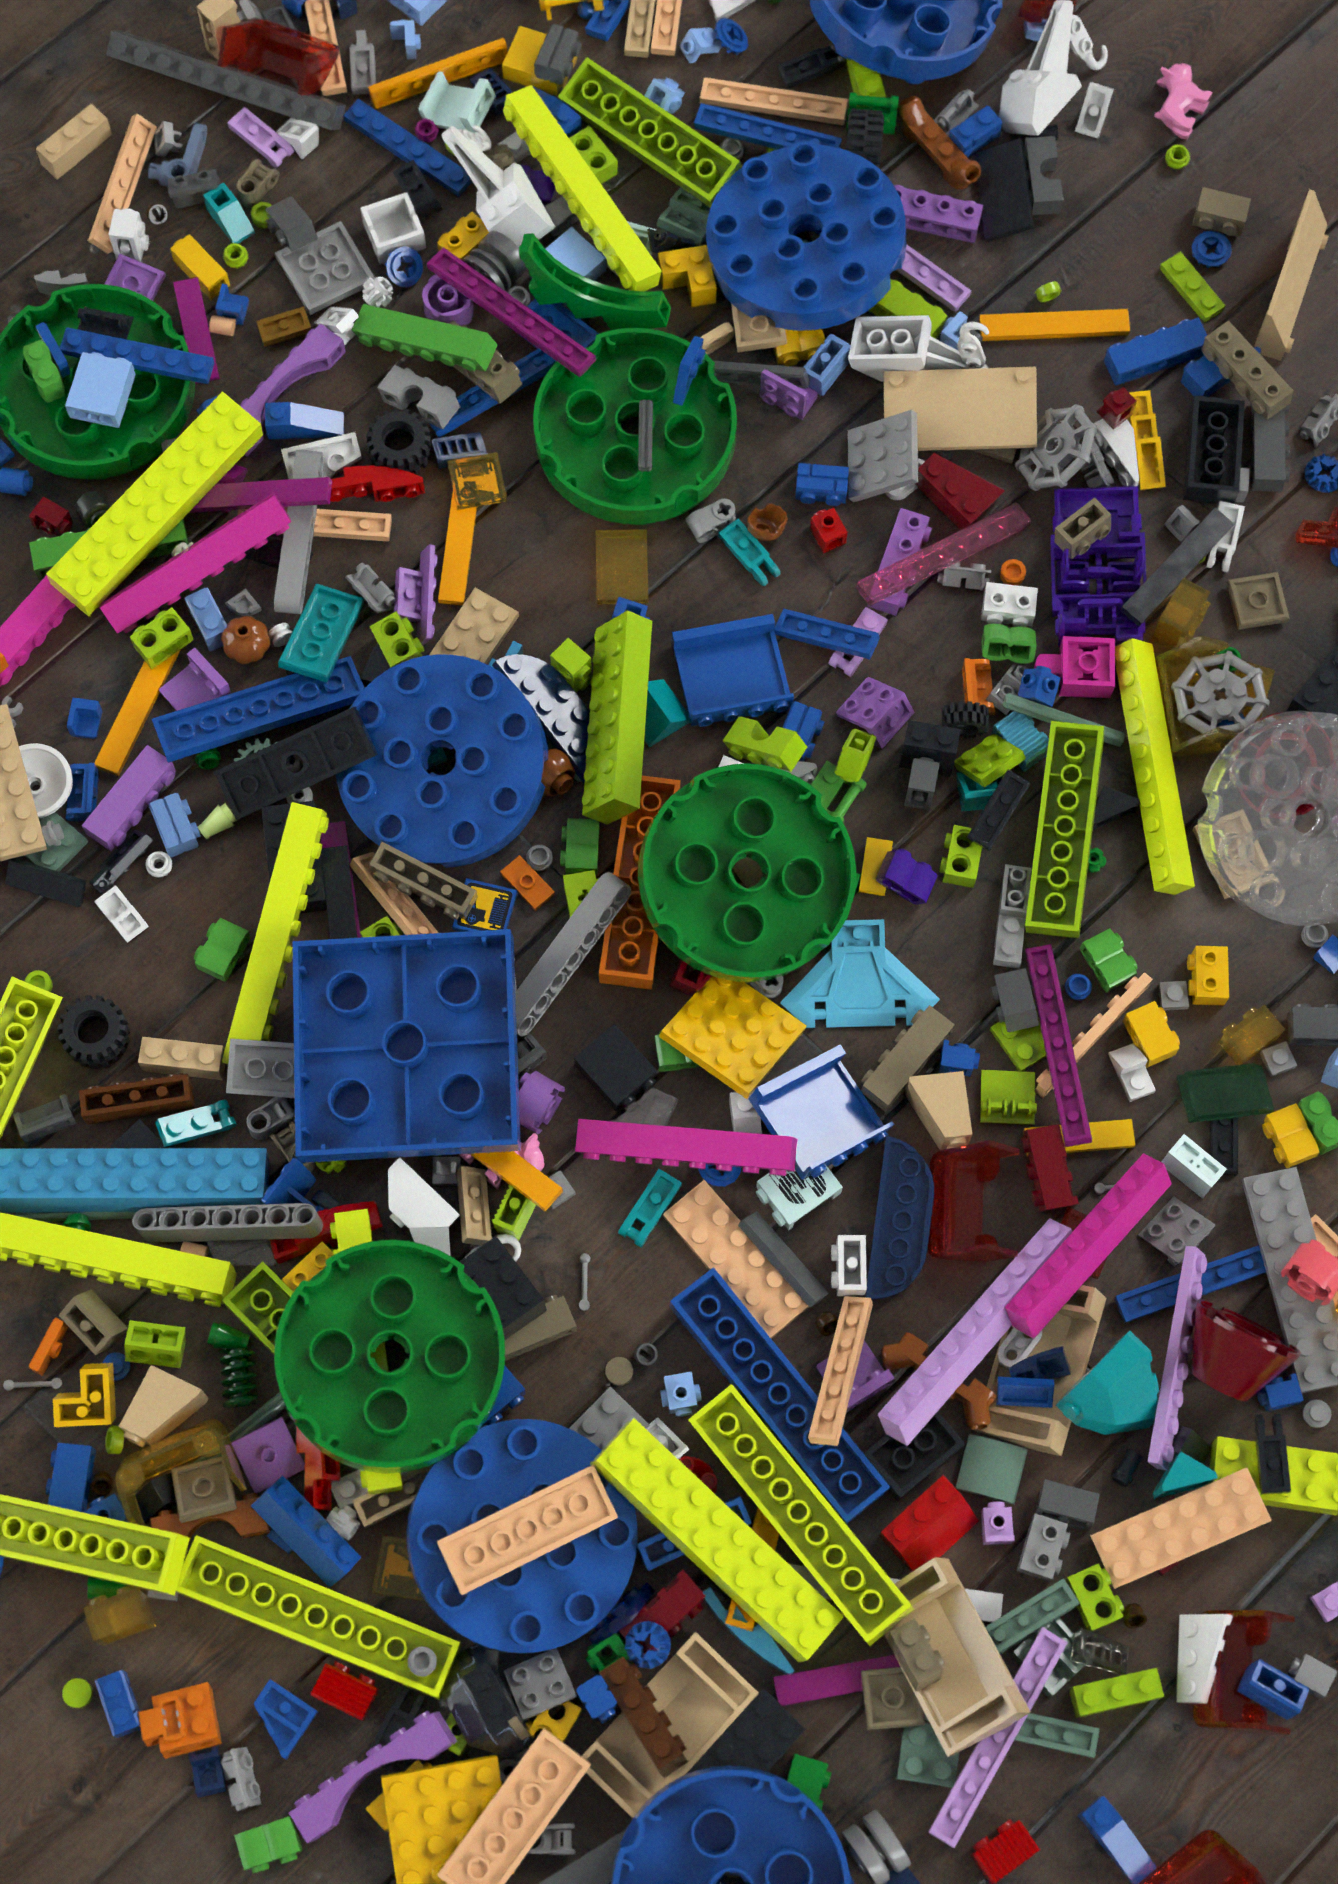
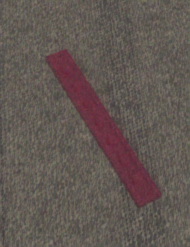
[855,502,1032,606]

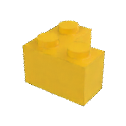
[658,245,716,307]
[53,1363,116,1427]

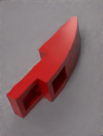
[330,466,425,502]
[270,1201,383,1264]
[296,1426,340,1512]

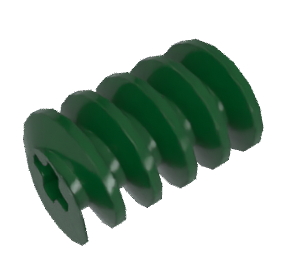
[219,1348,258,1408]

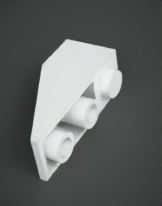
[1094,419,1139,487]

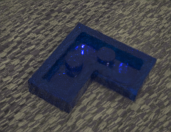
[588,1582,655,1645]

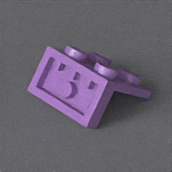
[759,369,818,420]
[159,648,231,711]
[836,677,915,749]
[816,1340,895,1413]

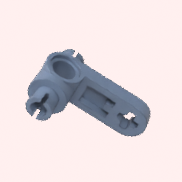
[148,123,207,187]

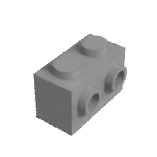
[1017,1513,1070,1582]

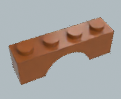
[150,1493,271,1550]

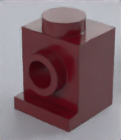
[1097,387,1137,430]
[29,496,73,536]

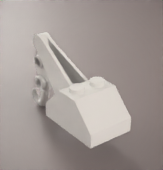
[999,0,1108,135]
[442,125,555,248]
[848,315,989,382]
[388,1157,521,1261]

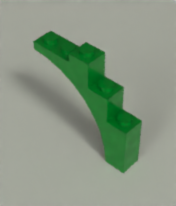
[518,233,671,330]

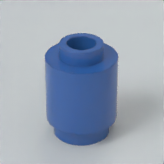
[0,467,33,496]

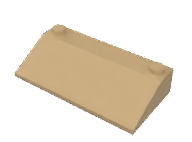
[1254,189,1329,361]
[884,367,1037,451]
[975,1285,1107,1456]
[884,1557,1031,1757]
[582,1632,759,1818]

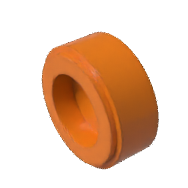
[1000,559,1026,586]

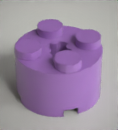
[422,274,474,326]
[519,1071,565,1134]

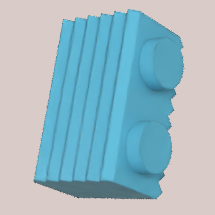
[992,711,1049,772]

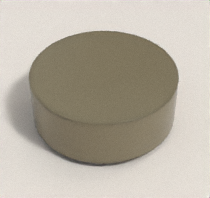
[605,1357,633,1386]

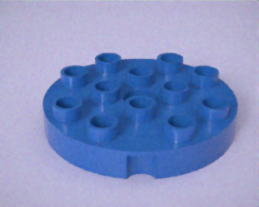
[809,0,1002,84]
[706,141,906,331]
[336,654,549,868]
[407,1419,638,1653]
[612,1766,851,1884]

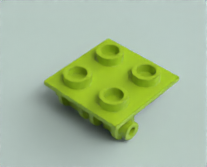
[980,1070,1037,1125]

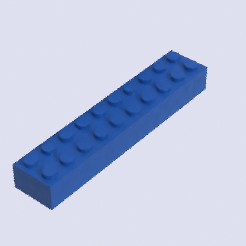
[670,1267,890,1525]

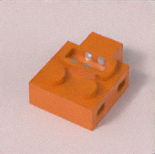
[138,1682,222,1759]

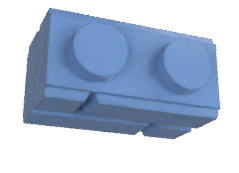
[803,334,851,396]
[184,587,227,651]
[148,793,201,857]

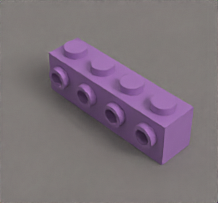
[894,185,983,243]
[867,508,932,616]
[82,745,176,851]

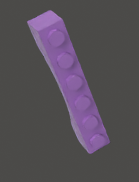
[240,323,346,457]
[289,1711,458,1843]

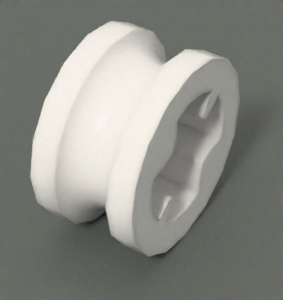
[268,623,293,647]

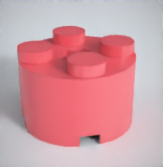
[1281,1239,1338,1305]

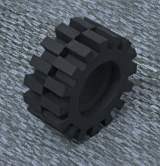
[942,701,989,738]

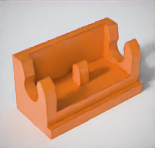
[962,658,995,715]

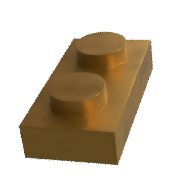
[256,307,311,347]

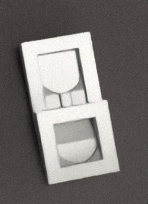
[94,885,149,943]

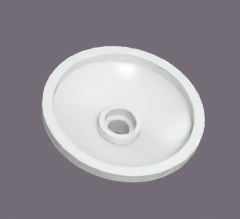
[19,743,73,818]

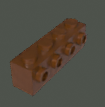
[79,1073,195,1125]
[599,1657,688,1778]

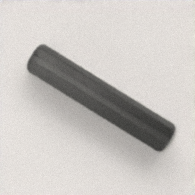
[638,400,653,472]

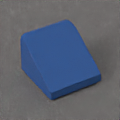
[1313,934,1338,975]

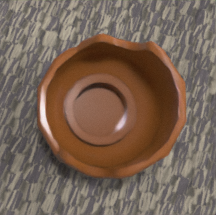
[746,503,788,541]

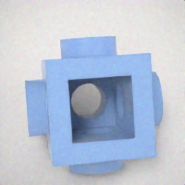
[645,77,685,114]
[660,1372,702,1417]

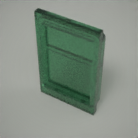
[1177,1063,1275,1123]

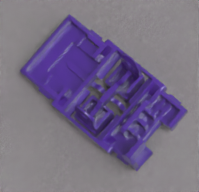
[1050,486,1147,647]

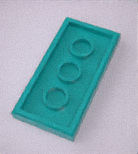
[278,584,364,682]

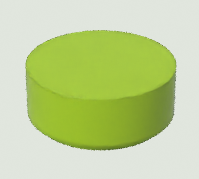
[251,202,272,228]
[1035,282,1061,302]
[24,970,53,992]
[105,1425,124,1454]
[63,1678,93,1708]

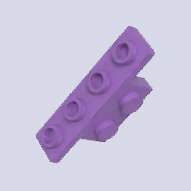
[394,544,437,646]

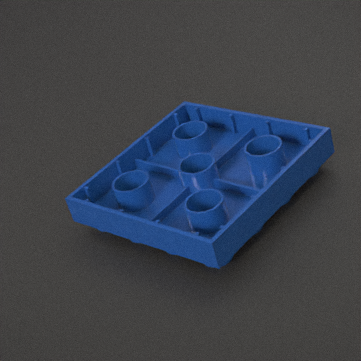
[292,929,521,1163]

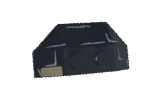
[442,1643,535,1758]

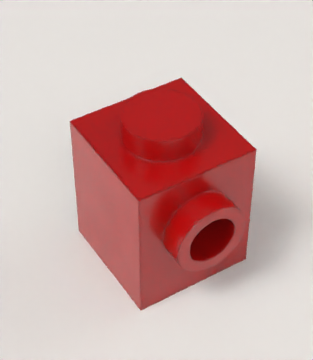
[810,508,848,554]

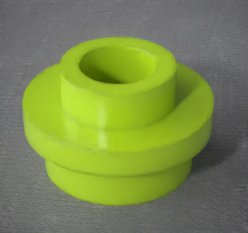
[1165,145,1190,169]
[223,243,248,268]

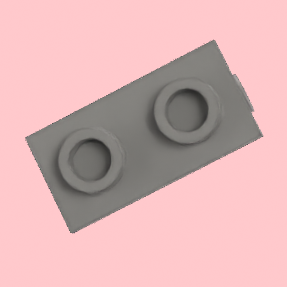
[934,89,979,136]
[1299,394,1338,447]
[937,560,991,591]
[346,563,396,613]
[221,1747,261,1811]

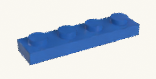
[774,609,880,659]

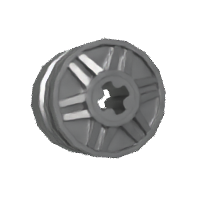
[462,231,527,291]

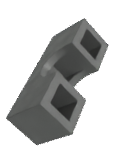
[1023,136,1063,215]

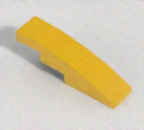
[1127,390,1166,490]

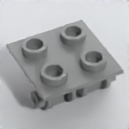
[1081,439,1114,488]
[1138,1196,1216,1267]
[504,1648,577,1721]

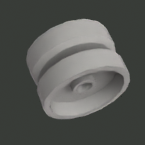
[841,1809,911,1884]

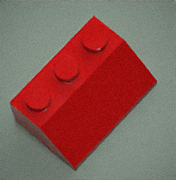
[879,1475,979,1572]

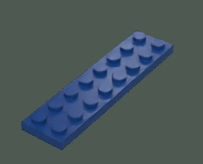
[152,656,364,763]

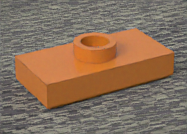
[500,855,555,912]
[29,1318,69,1376]

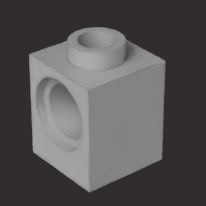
[1288,1654,1337,1699]

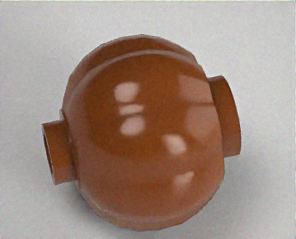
[221,616,270,664]
[541,749,575,797]

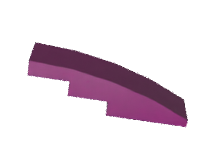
[173,277,220,384]

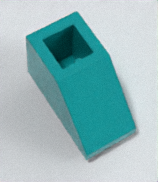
[203,182,255,244]

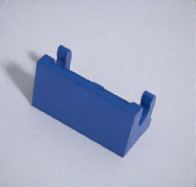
[66,763,99,821]

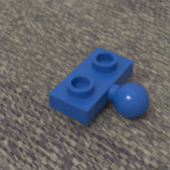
[577,0,630,41]

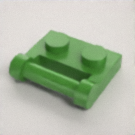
[811,761,867,821]

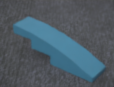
[703,1587,794,1675]

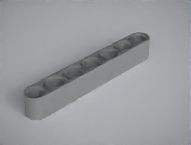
[274,450,323,614]
[515,872,631,1036]
[132,1203,323,1243]

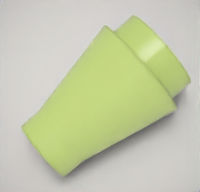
[197,803,237,839]

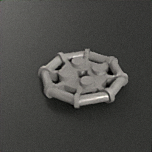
[1016,404,1098,491]
[1171,651,1270,740]

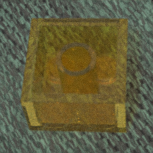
[1151,578,1211,654]
[83,1585,158,1646]

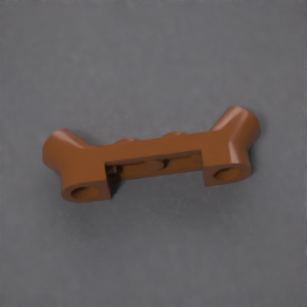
[898,96,981,190]
[881,1332,997,1430]

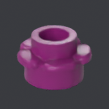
[414,119,439,142]

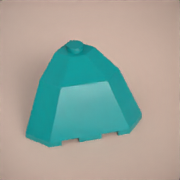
[1056,1331,1160,1435]

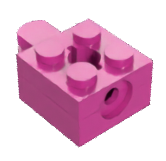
[1034,636,1115,698]

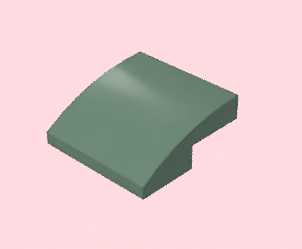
[657,187,710,246]
[956,1434,1028,1504]
[1010,1618,1094,1698]

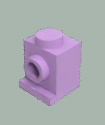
[981,1502,1015,1545]

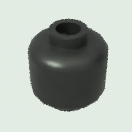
[75,491,111,528]

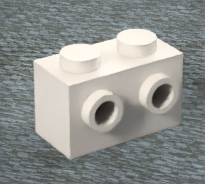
[109,208,149,262]
[981,582,1038,627]
[831,1235,867,1296]

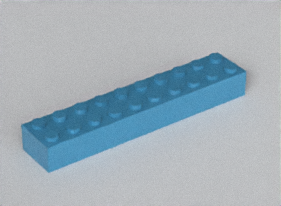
[0,1148,270,1213]

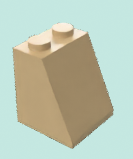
[905,1071,973,1153]
[119,1365,209,1448]

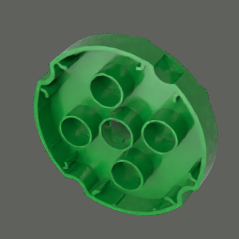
[0,284,195,480]
[533,328,737,525]
[638,763,856,982]
[274,1240,505,1473]

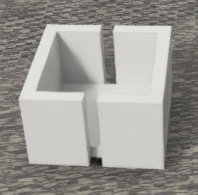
[361,192,426,264]

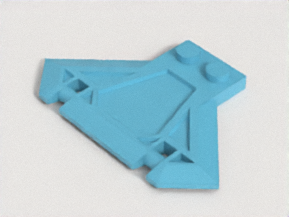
[780,919,940,1028]

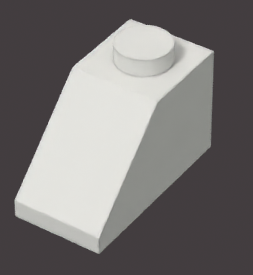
[729,1090,762,1134]

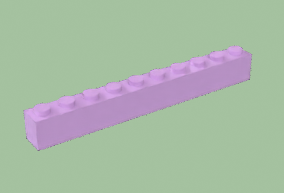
[878,1218,1072,1446]

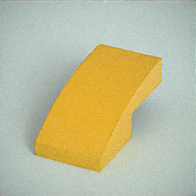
[859,837,893,896]

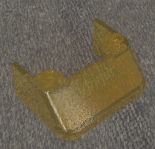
[1155,635,1243,757]
[115,1419,246,1526]

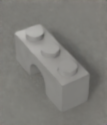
[377,365,460,429]

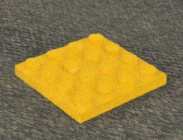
[659,976,807,1099]
[381,1755,515,1884]

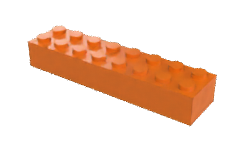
[599,776,681,990]

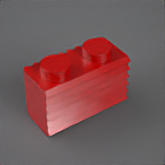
[310,1661,379,1722]
[971,1819,1040,1884]

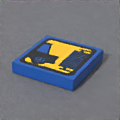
[452,878,518,932]

